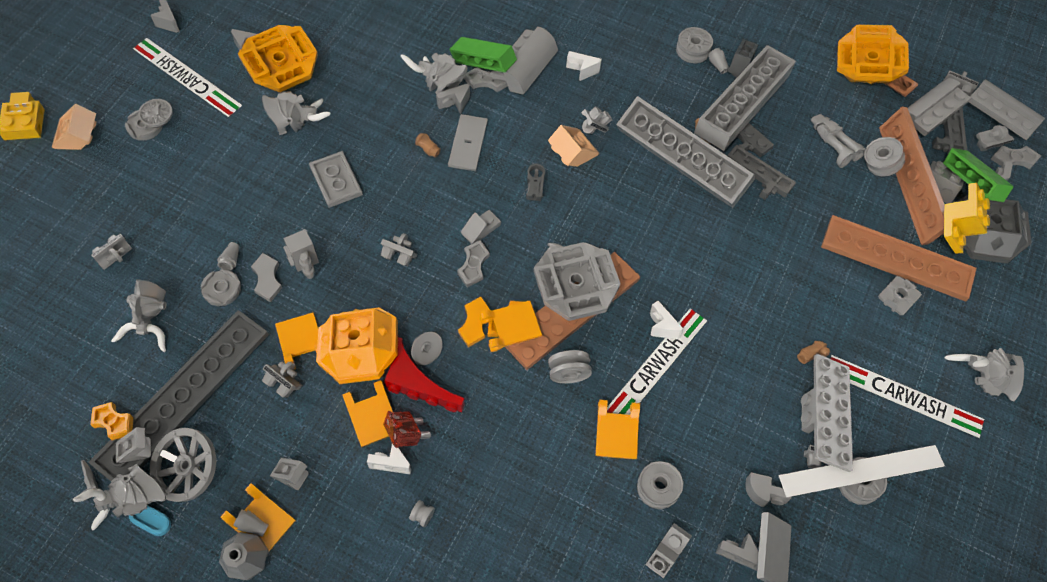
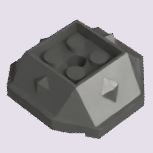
[957,195,1031,264]

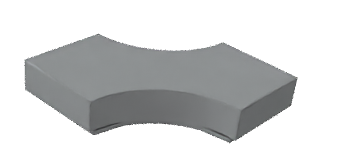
[464,67,508,92]
[991,146,1041,169]
[457,240,490,288]
[251,253,282,302]

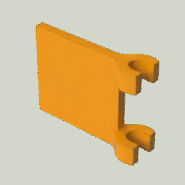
[480,300,542,352]
[275,313,318,370]
[342,380,399,447]
[595,400,640,460]
[220,483,296,553]

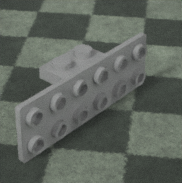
[801,354,853,472]

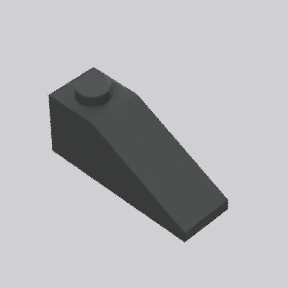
[728,39,759,77]

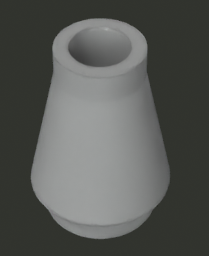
[708,48,729,74]
[217,242,240,271]
[233,510,269,537]

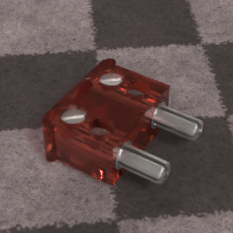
[383,411,431,448]

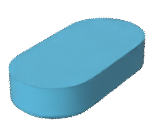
[129,505,171,536]

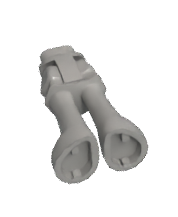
[811,114,865,168]

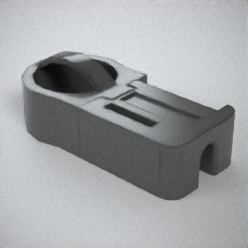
[526,164,545,201]

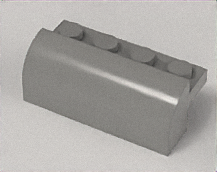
[491,27,558,94]
[908,79,971,136]
[969,79,1045,140]

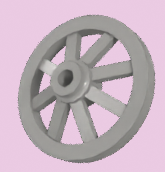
[150,428,216,502]

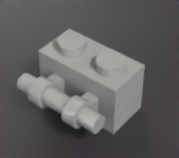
[283,229,319,279]

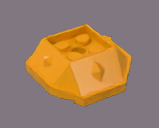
[238,25,318,93]
[837,25,909,84]
[316,307,398,384]

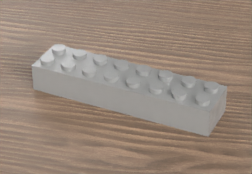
[694,45,796,151]
[616,96,755,208]

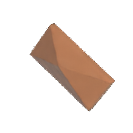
[884,75,918,97]

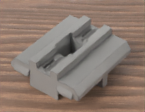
[878,276,922,315]

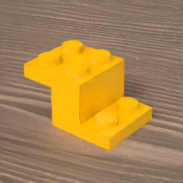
[944,183,990,254]

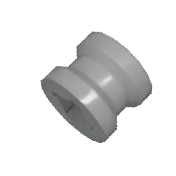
[409,500,435,527]

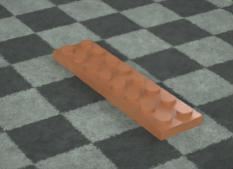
[879,107,945,245]
[821,215,976,301]
[505,252,640,370]

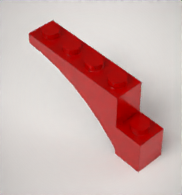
[385,337,465,412]

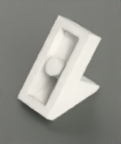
[566,51,602,81]
[650,301,683,339]
[367,442,411,474]

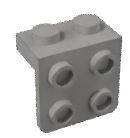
[930,161,964,204]

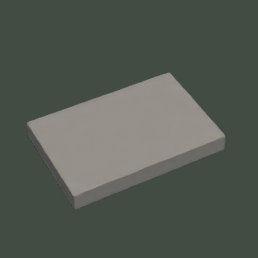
[309,151,363,208]
[757,512,791,582]

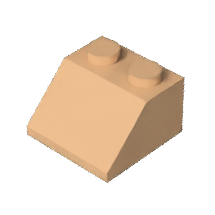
[52,104,97,150]
[548,125,599,167]

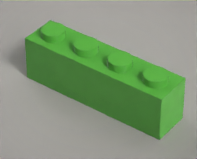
[449,37,517,73]
[943,148,1014,202]

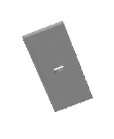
[448,114,488,171]

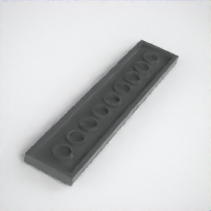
[88,310,269,481]

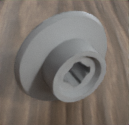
[411,332,442,365]

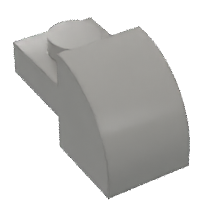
[746,472,792,507]

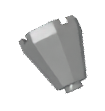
[219,532,269,580]

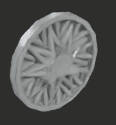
[138,99,173,127]

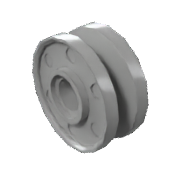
[676,27,713,63]
[864,137,905,177]
[548,350,592,384]
[839,457,887,505]
[637,461,683,509]

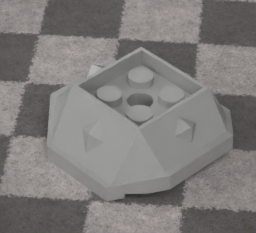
[534,242,621,321]

